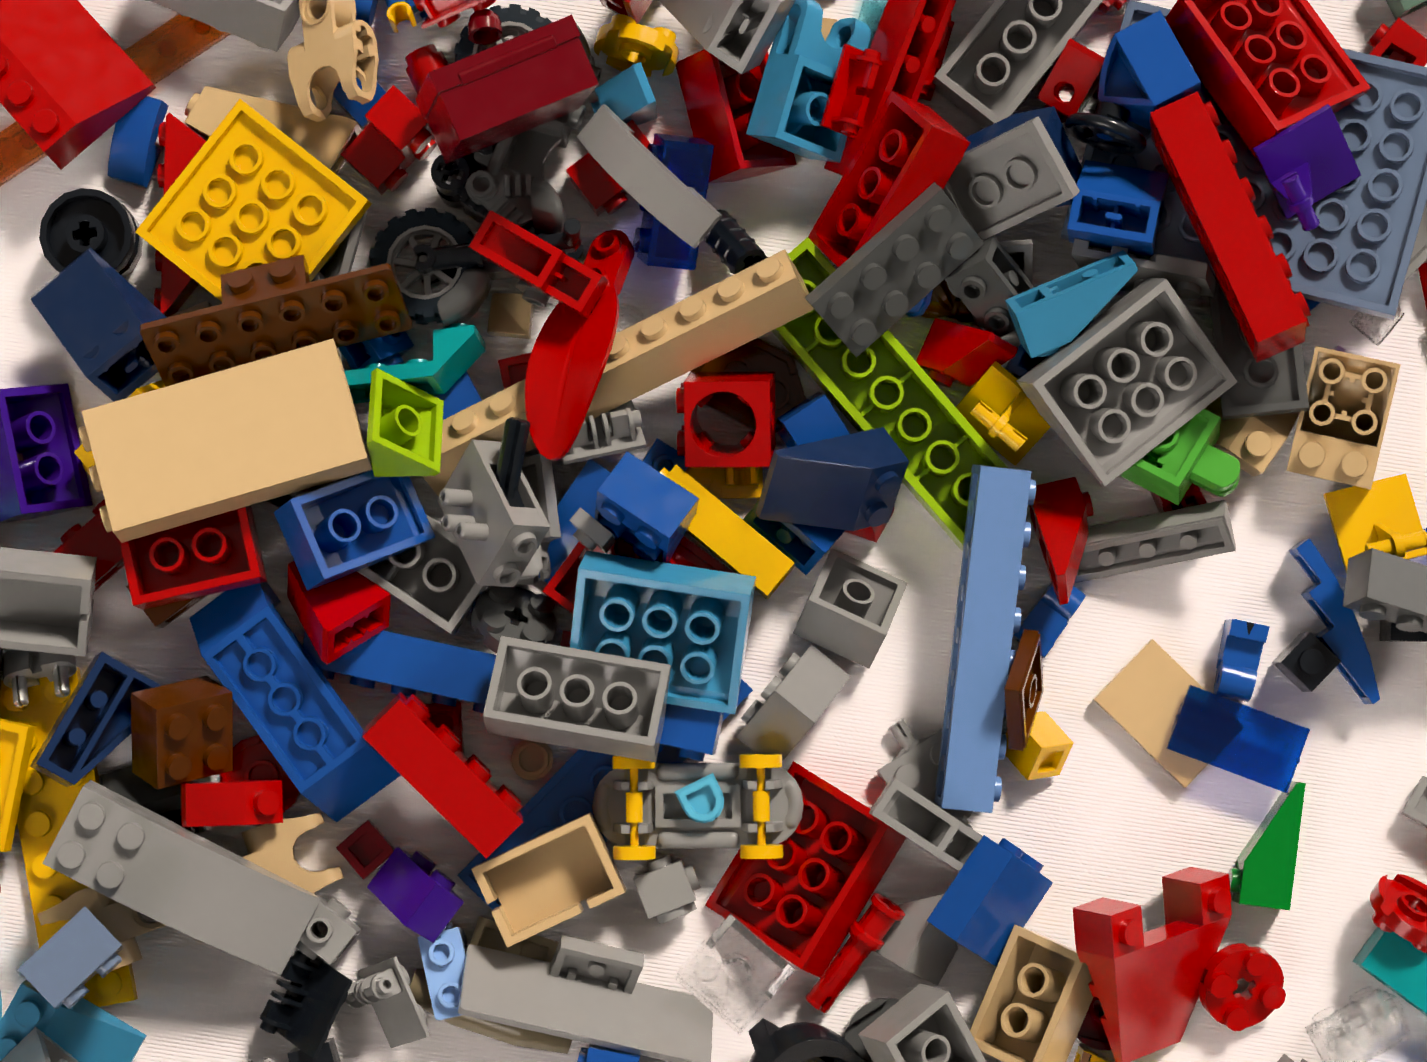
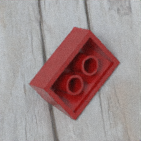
[676,49,797,184]

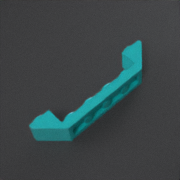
[344,323,486,404]

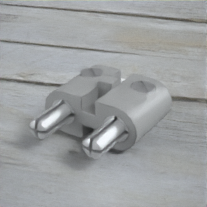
[2,648,77,708]

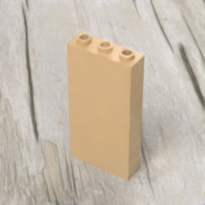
[79,339,372,543]

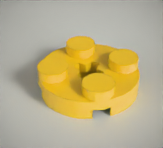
[594,14,679,77]

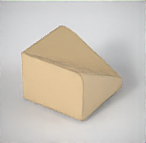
[487,293,534,339]

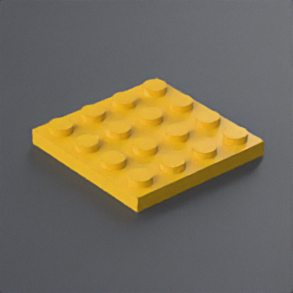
[135,99,372,302]

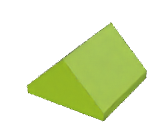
[367,368,444,477]

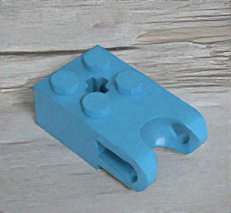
[746,0,871,163]

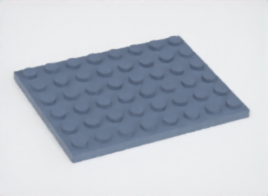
[1061,0,1427,320]

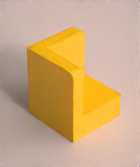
[1005,711,1074,781]

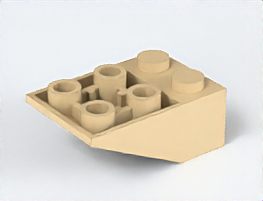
[1286,346,1401,490]

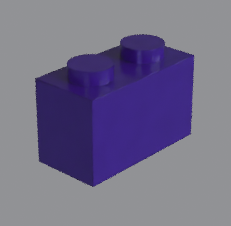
[367,846,464,943]

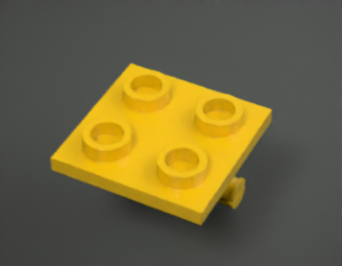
[956,361,1051,466]
[1323,473,1427,574]

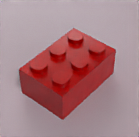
[119,505,267,610]

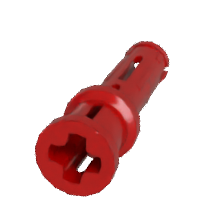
[805,892,905,1013]

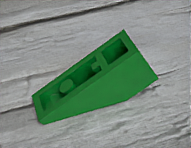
[1229,781,1306,911]

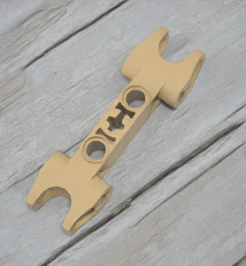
[287,0,379,122]
[37,811,344,974]

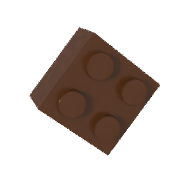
[131,676,233,790]

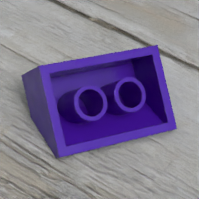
[0,383,93,523]

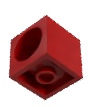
[676,371,776,467]

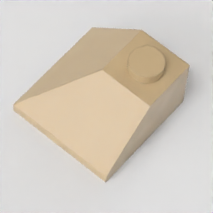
[1204,396,1300,477]

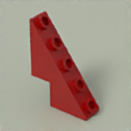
[154,113,206,317]

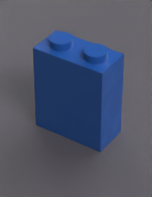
[926,835,1054,967]

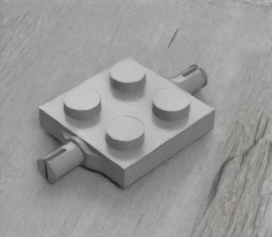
[876,718,973,829]

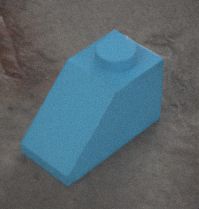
[591,62,658,126]

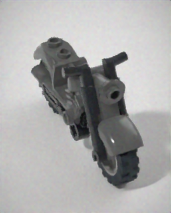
[368,4,602,328]

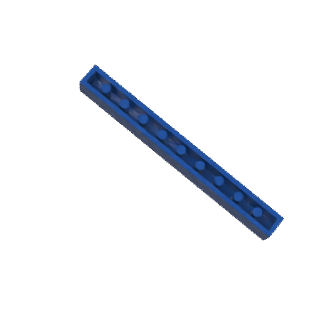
[302,630,724,761]

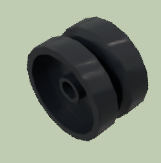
[39,188,143,278]

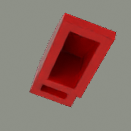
[468,210,609,318]

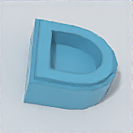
[675,773,724,823]

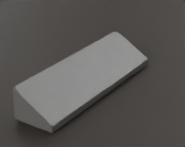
[1074,500,1236,583]

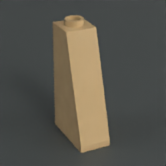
[184,86,362,175]

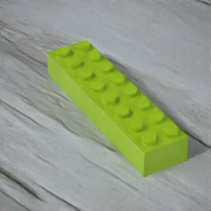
[772,237,1008,551]

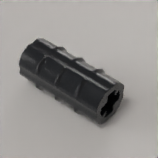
[703,209,768,274]

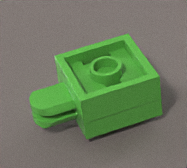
[1120,409,1240,506]

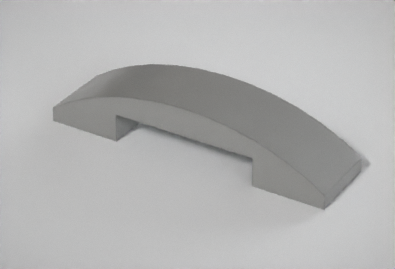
[577,104,722,248]

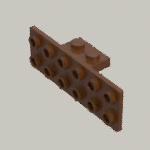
[140,254,412,387]

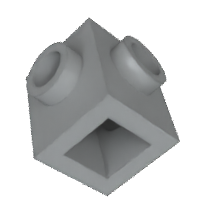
[296,897,362,965]

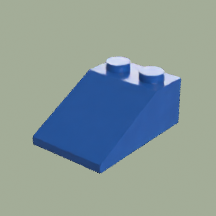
[274,470,435,591]

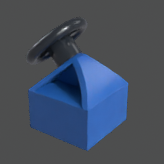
[1064,10,1201,155]

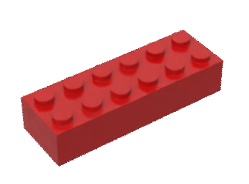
[1150,91,1311,363]

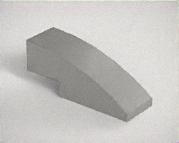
[869,776,983,871]

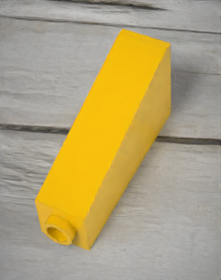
[660,464,795,600]

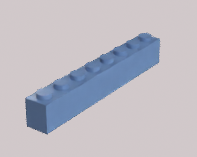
[934,464,1036,813]

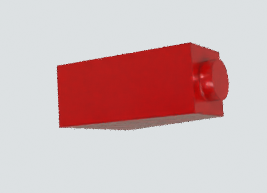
[287,561,391,665]

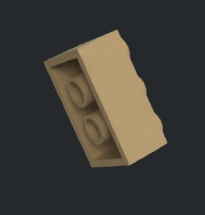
[970,924,1093,1062]

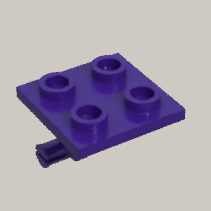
[1253,104,1361,231]

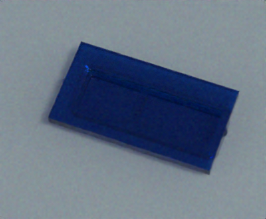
[1166,685,1310,793]

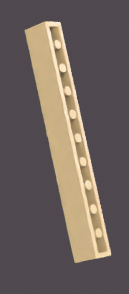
[422,249,814,496]

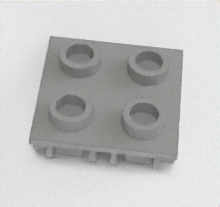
[562,400,647,465]
[345,956,431,1048]

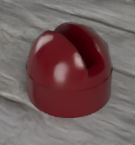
[468,8,502,45]

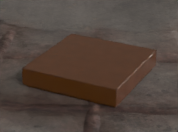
[1004,629,1044,751]

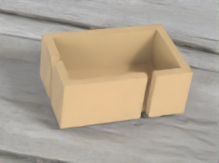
[471,812,626,948]

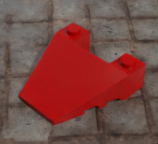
[1072,867,1232,1062]

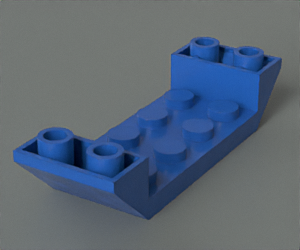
[189,581,401,823]

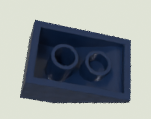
[755,427,909,531]

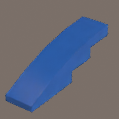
[1288,538,1380,704]

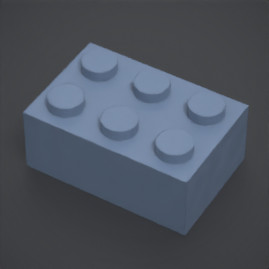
[17,906,123,1009]

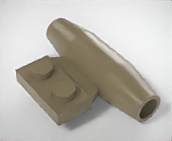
[410,916,572,1054]

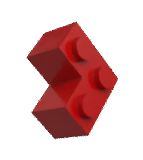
[340,85,437,195]

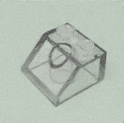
[674,913,796,1035]

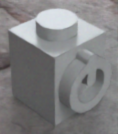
[633,855,701,924]

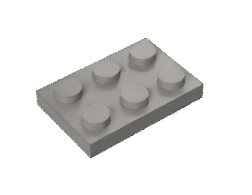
[943,116,1080,241]

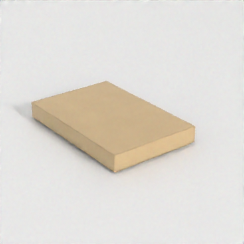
[1093,639,1244,788]

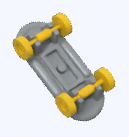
[592,754,804,860]

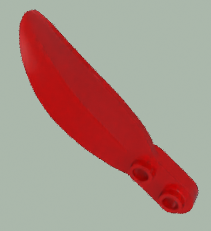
[525,230,635,461]

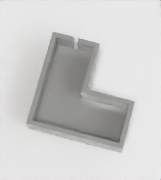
[0,547,97,692]

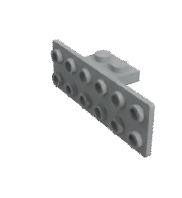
[458,935,714,1062]

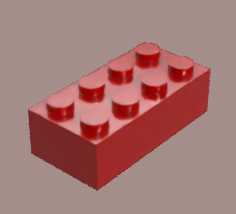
[808,91,971,267]
[362,692,523,859]

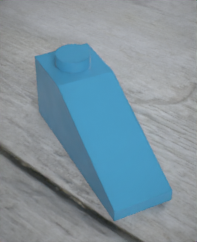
[1005,250,1138,358]

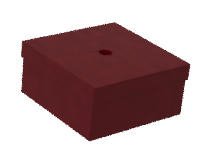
[416,15,599,164]

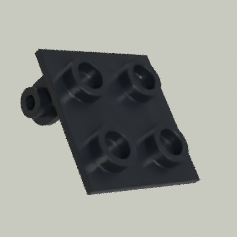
[259,949,353,1060]

